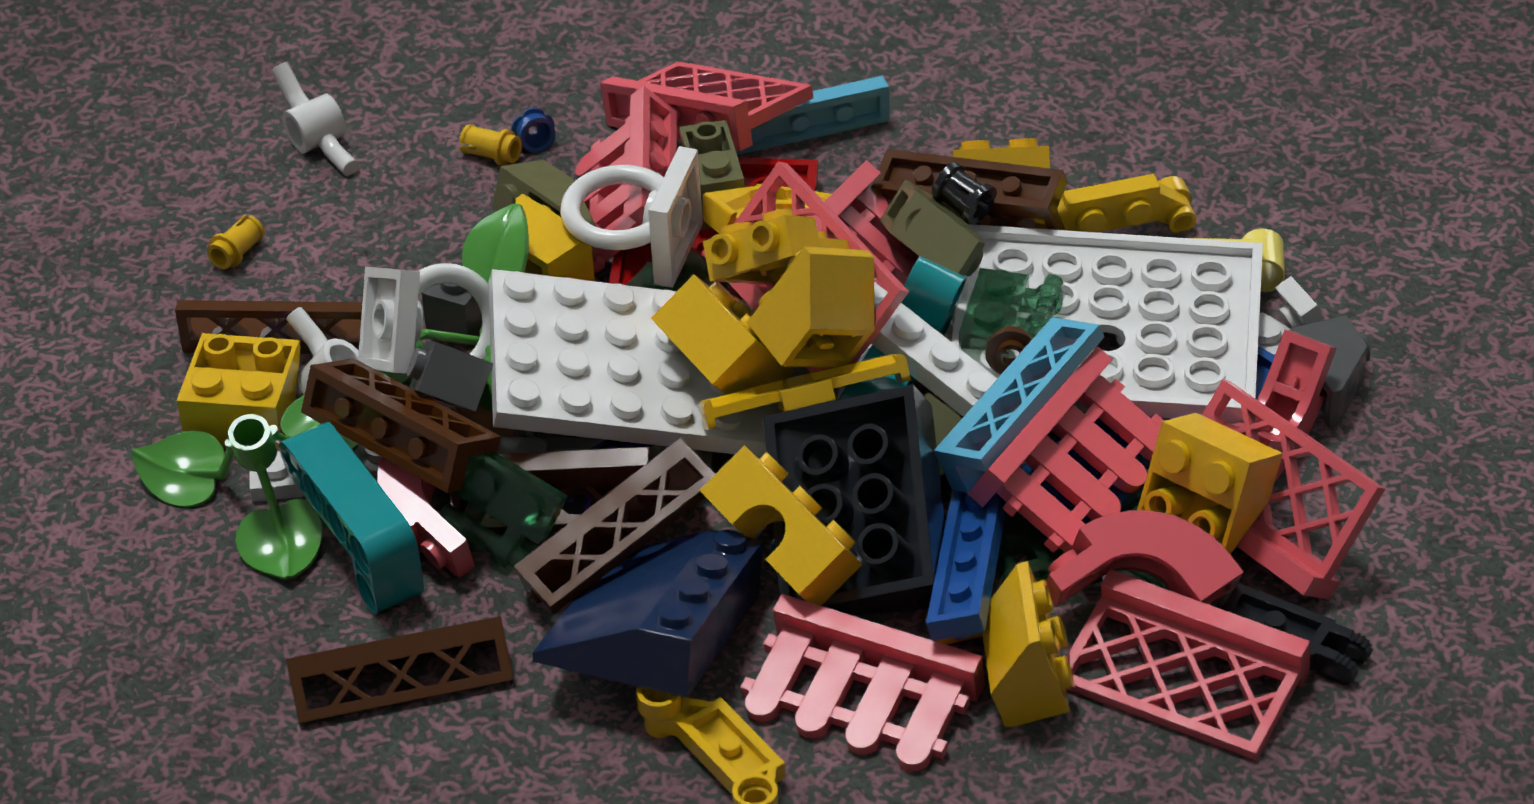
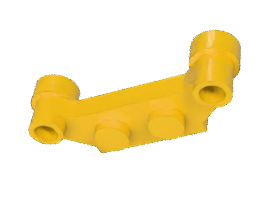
[1029,174,1197,233]
[636,686,786,804]

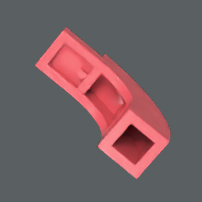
[1223,329,1337,481]
[377,397,475,578]
[1046,510,1243,608]

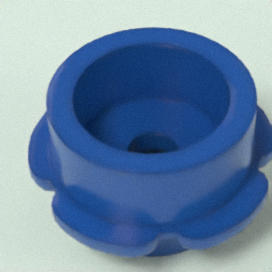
[511,108,555,153]

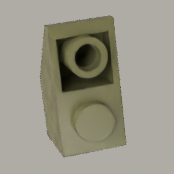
[680,120,744,231]

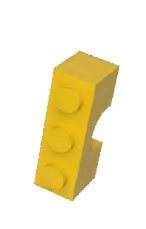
[699,445,863,606]

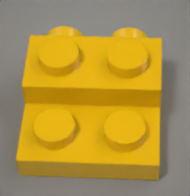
[703,209,849,285]

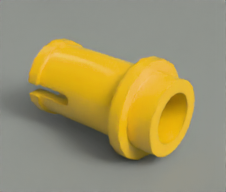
[459,124,522,166]
[207,215,265,269]

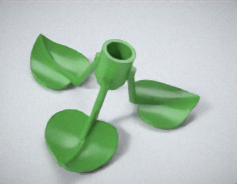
[377,204,529,412]
[132,395,360,580]

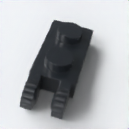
[1221,584,1373,686]

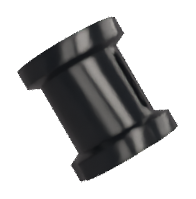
[931,162,997,225]

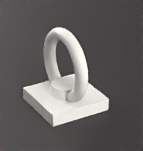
[560,146,703,288]
[358,263,490,373]

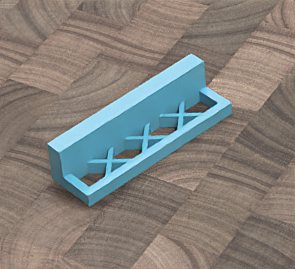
[736,76,889,155]
[934,317,1105,493]

